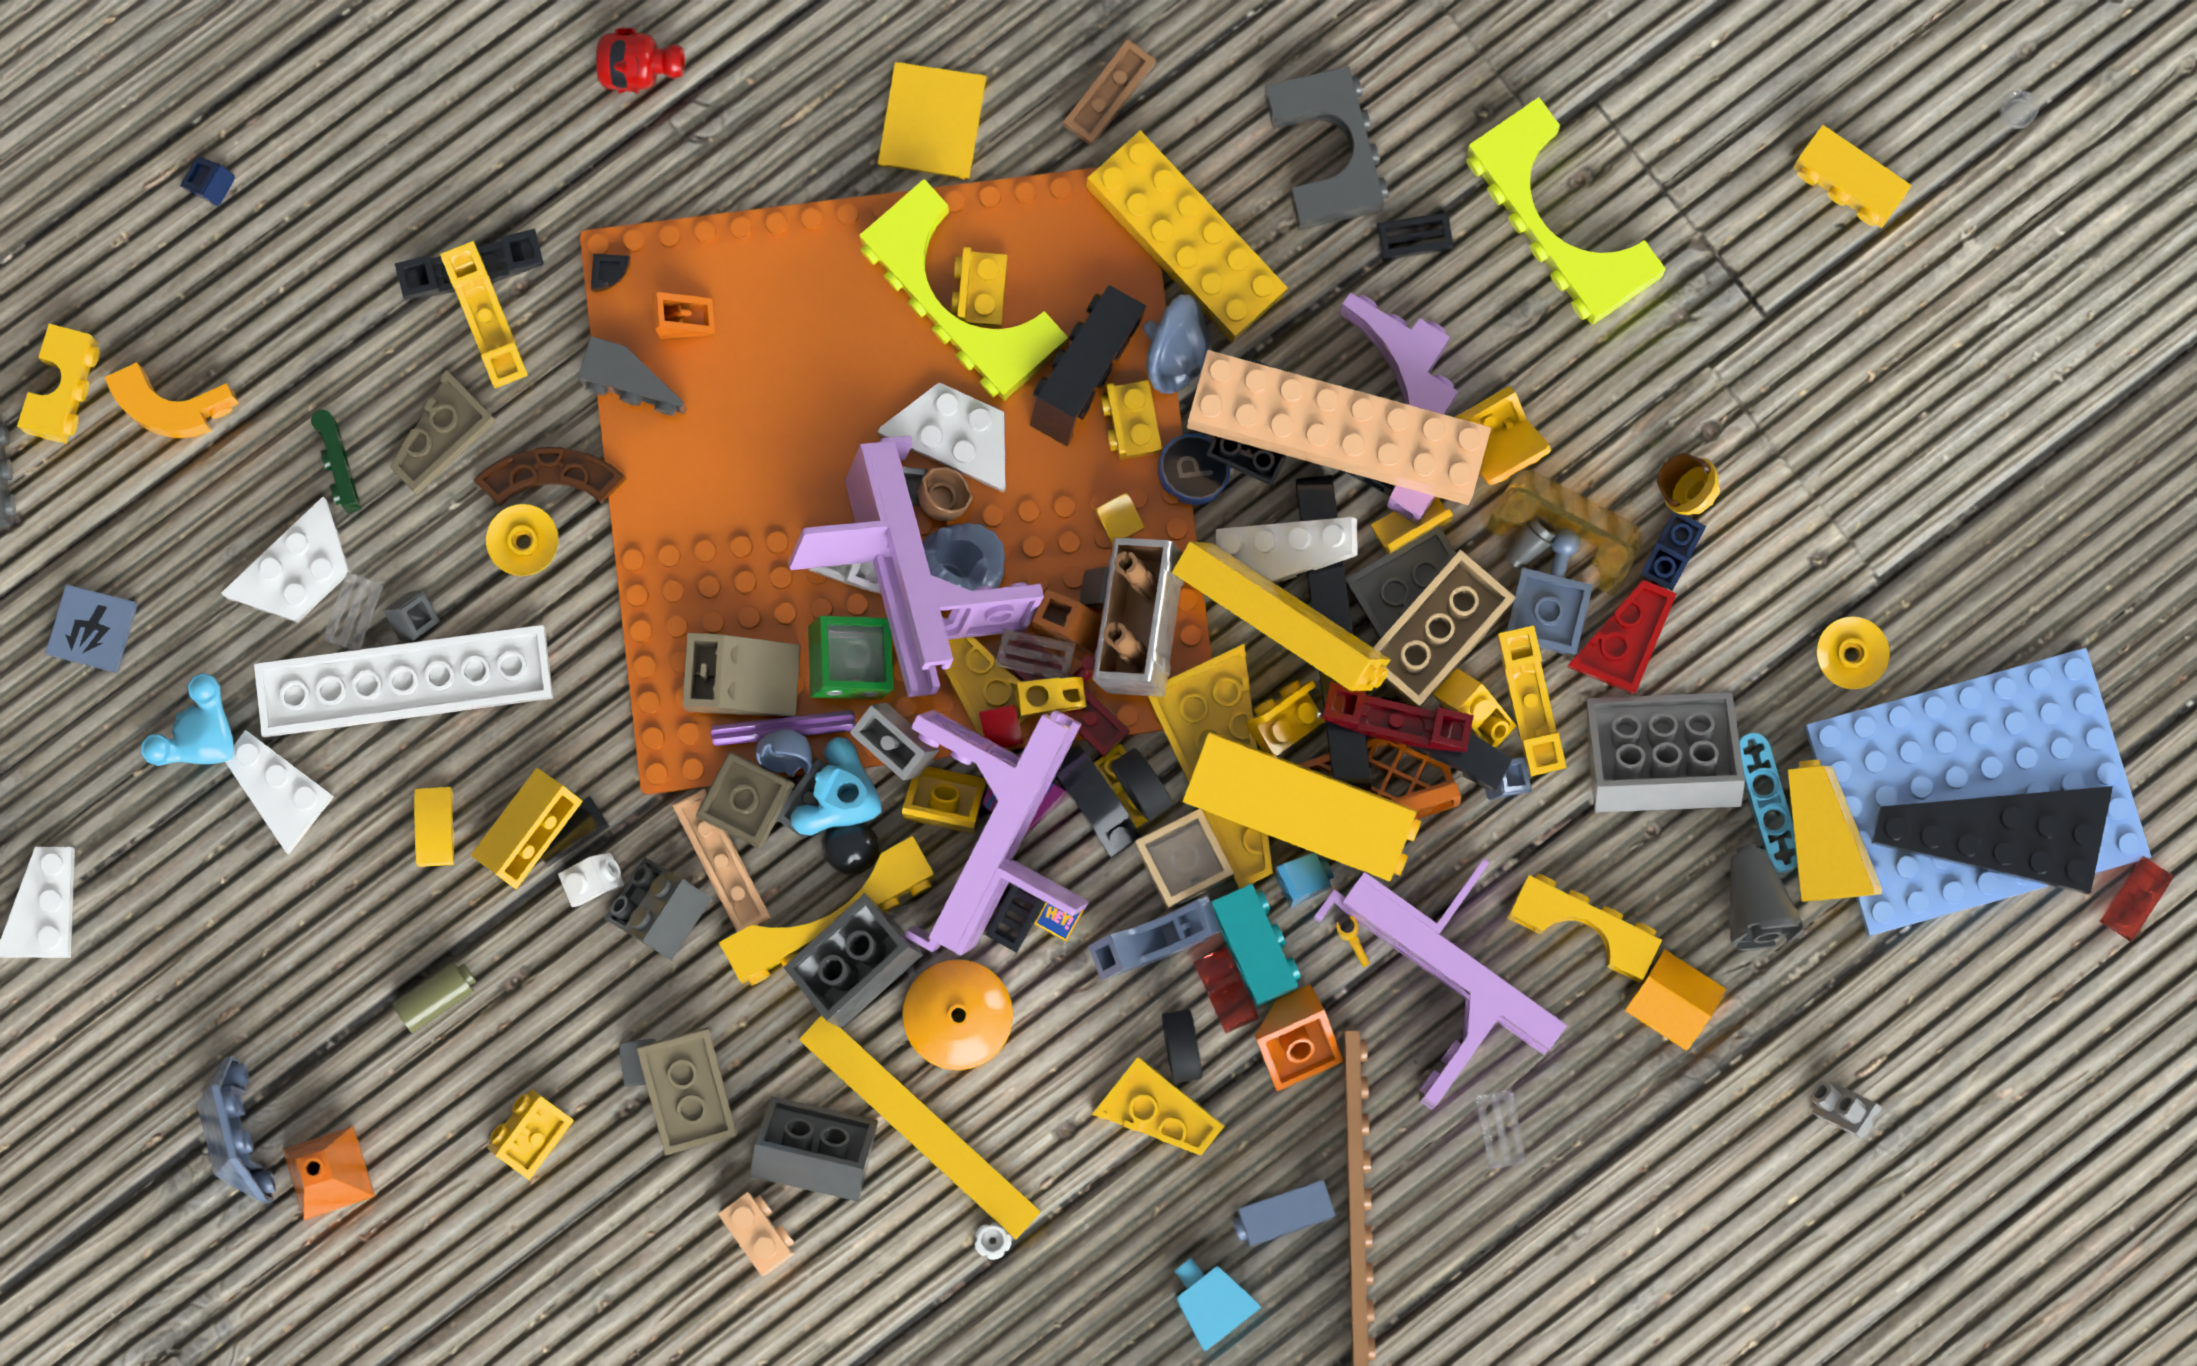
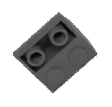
[605,857,712,961]

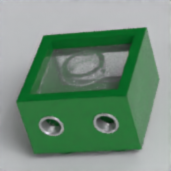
[808,616,894,700]

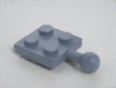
[1506,528,1593,657]

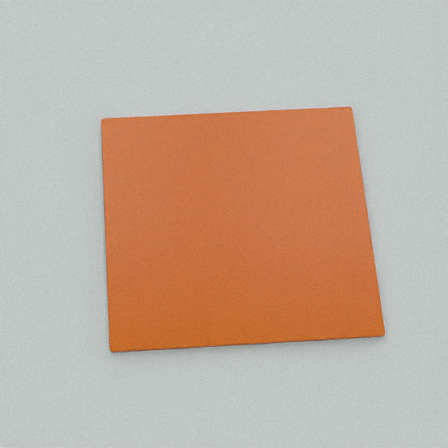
[580,167,1212,795]

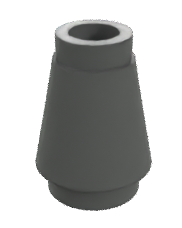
[1505,515,1557,570]

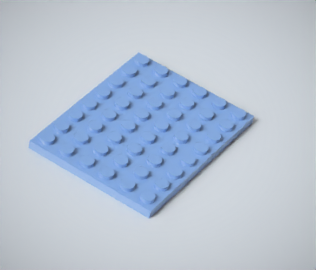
[1805,648,2151,936]

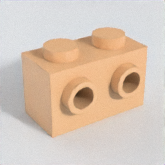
[718,1192,794,1276]

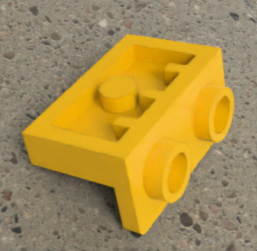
[951,247,1008,328]
[1101,380,1162,460]
[1245,680,1325,756]
[487,1089,574,1180]

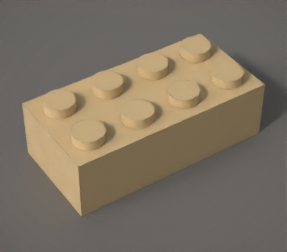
[1373,550,1516,708]

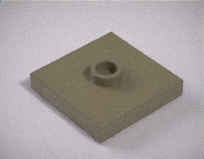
[696,751,795,849]

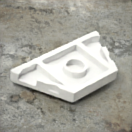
[878,382,1006,493]
[221,497,350,623]

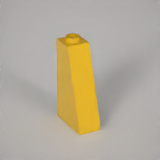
[1788,759,1882,902]

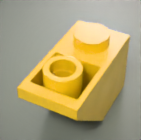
[1432,668,1516,748]

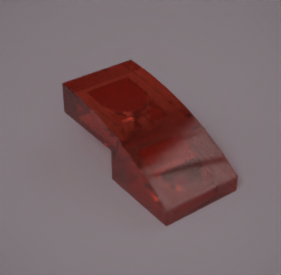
[2099,856,2174,942]
[1193,947,1259,1034]

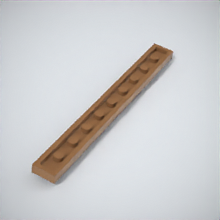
[1343,1031,1375,1366]

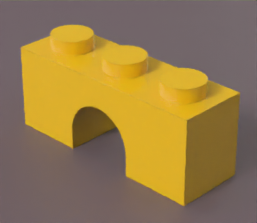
[17,324,100,444]

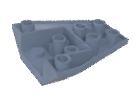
[197,1056,276,1203]

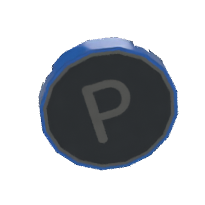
[1158,434,1230,505]

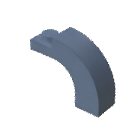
[1088,896,1221,980]

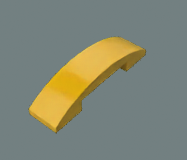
[440,241,528,389]
[1498,625,1567,776]

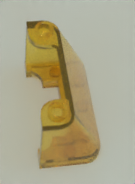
[1486,470,1643,597]

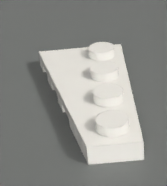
[1216,517,1357,583]

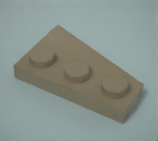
[390,370,496,495]

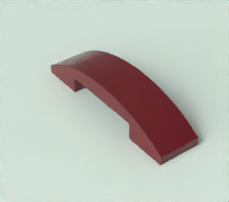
[1322,682,1474,752]

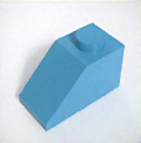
[1274,853,1334,908]

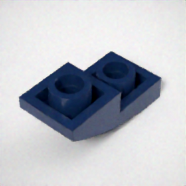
[1640,512,1706,591]

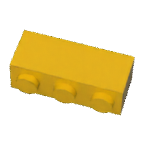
[1793,124,1912,228]
[470,768,583,889]

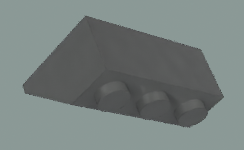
[783,893,923,1028]
[750,1096,878,1201]

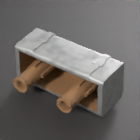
[1092,538,1184,697]

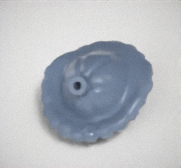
[1143,294,1211,394]
[922,523,1005,591]

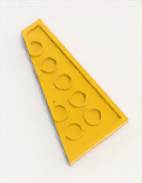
[1147,644,1273,889]

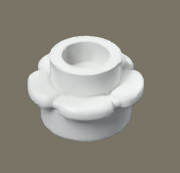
[975,1223,1011,1259]

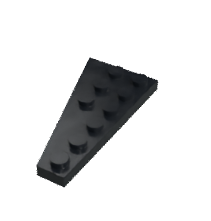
[1872,786,2113,894]

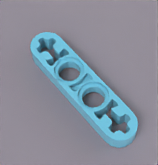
[1739,733,1798,873]

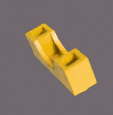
[1507,874,1662,983]

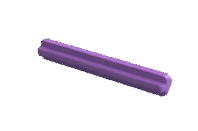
[711,710,856,746]

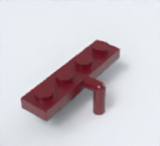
[999,630,1130,758]

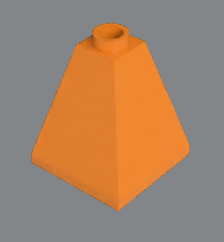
[282,1126,375,1220]

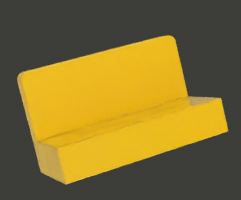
[1370,497,1453,554]

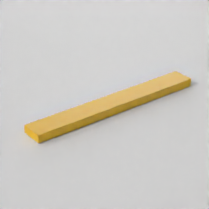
[799,1015,1041,1240]

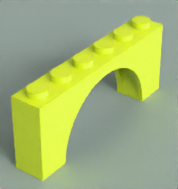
[1466,97,1666,325]
[859,179,1069,401]

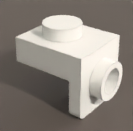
[558,853,624,907]

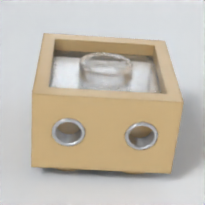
[1135,809,1234,911]

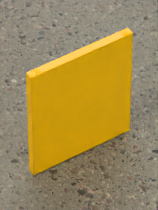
[878,62,987,179]

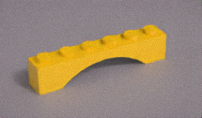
[719,836,935,986]

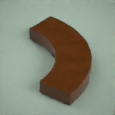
[473,447,627,507]

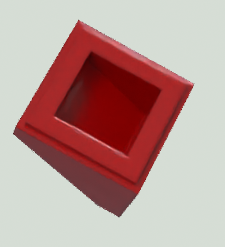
[979,704,1023,748]

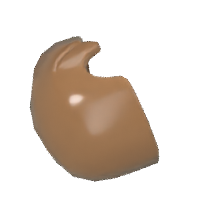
[917,467,973,521]

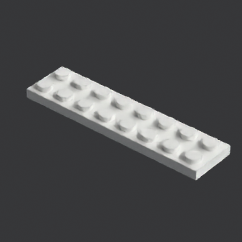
[254,625,553,737]

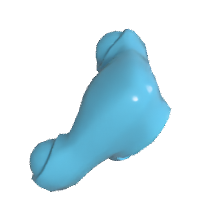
[141,673,234,766]
[790,737,881,836]

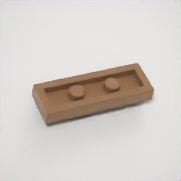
[1063,39,1156,147]

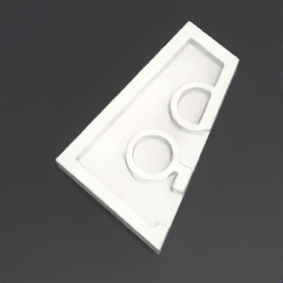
[225,730,334,854]
[0,847,75,958]

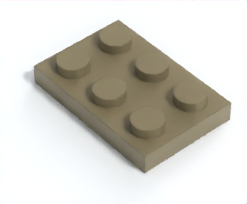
[636,1027,737,1155]

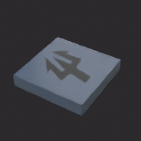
[45,584,138,673]

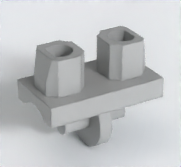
[1810,1081,1882,1139]

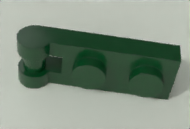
[311,410,362,513]

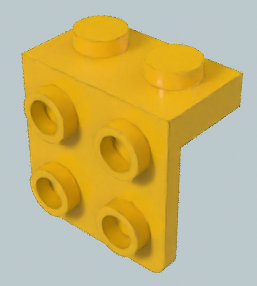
[1455,386,1551,485]

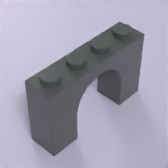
[1265,66,1389,230]

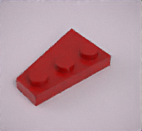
[1567,580,1677,695]

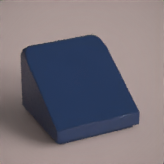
[180,156,235,206]

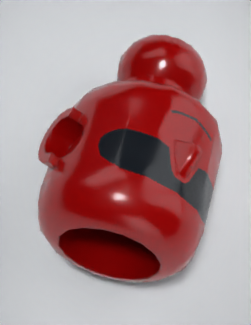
[596,27,685,94]

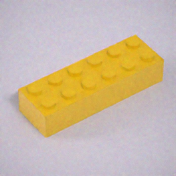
[1085,130,1288,343]

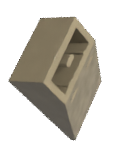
[683,633,801,717]

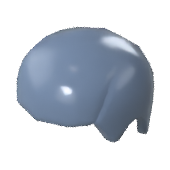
[756,729,812,777]

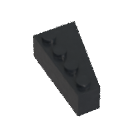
[1030,285,1146,447]

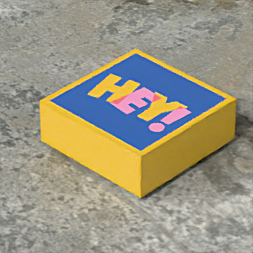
[1034,902,1084,942]

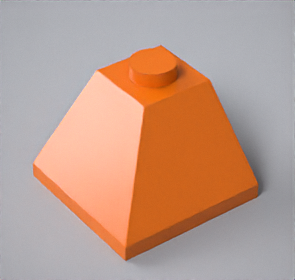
[1255,984,1344,1092]

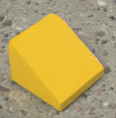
[1095,492,1145,545]

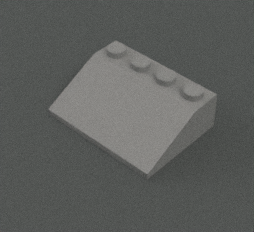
[1586,692,1745,813]

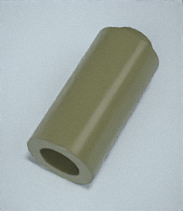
[392,962,476,1034]

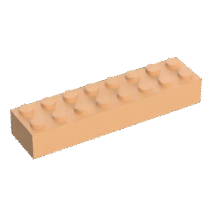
[1187,350,1491,505]

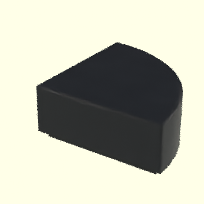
[591,254,631,291]

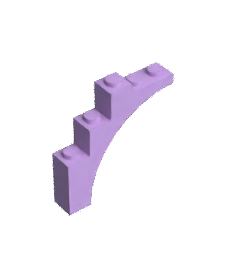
[1340,292,1458,525]

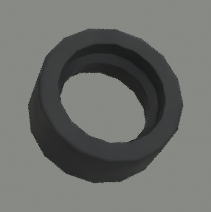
[1111,748,1172,821]
[1162,1009,1202,1083]

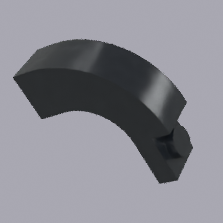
[1054,739,1141,857]

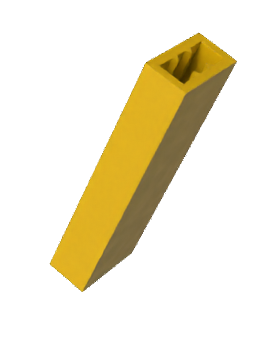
[1171,541,1391,691]
[1183,732,1422,881]

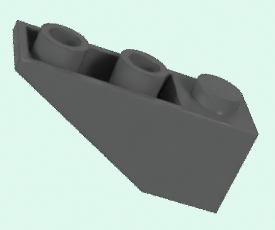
[578,336,687,416]

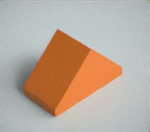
[652,292,715,340]

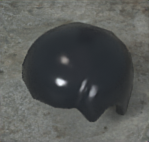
[821,823,879,874]

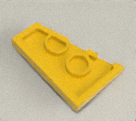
[943,637,1030,737]
[1092,1056,1225,1156]

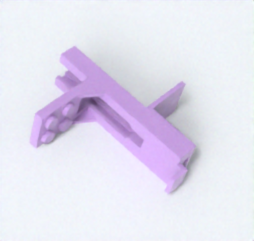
[788,436,1044,697]
[904,710,1089,955]
[1314,858,1567,1110]

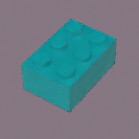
[1211,884,1301,1010]

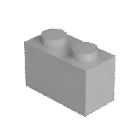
[850,702,940,781]

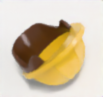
[1657,453,1720,515]

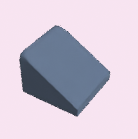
[1485,756,1532,800]

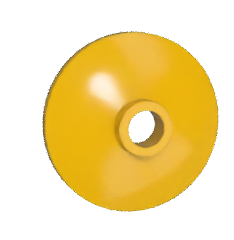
[486,504,559,576]
[1816,617,1890,689]

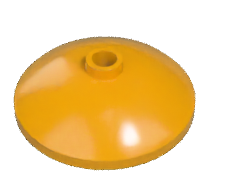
[902,959,1013,1070]

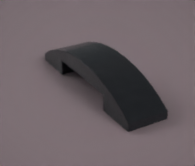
[394,229,544,299]
[1381,697,1512,793]

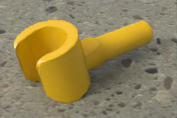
[1336,916,1371,968]

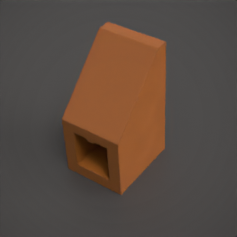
[1032,589,1102,656]

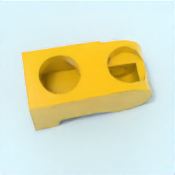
[1014,677,1086,719]

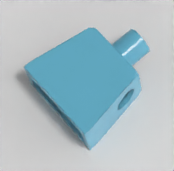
[1174,1258,1261,1352]

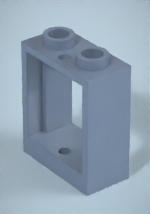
[1233,1180,1336,1247]

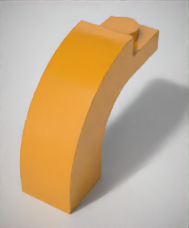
[104,362,239,438]

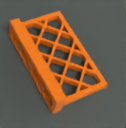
[1298,738,1461,820]

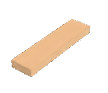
[672,789,772,932]

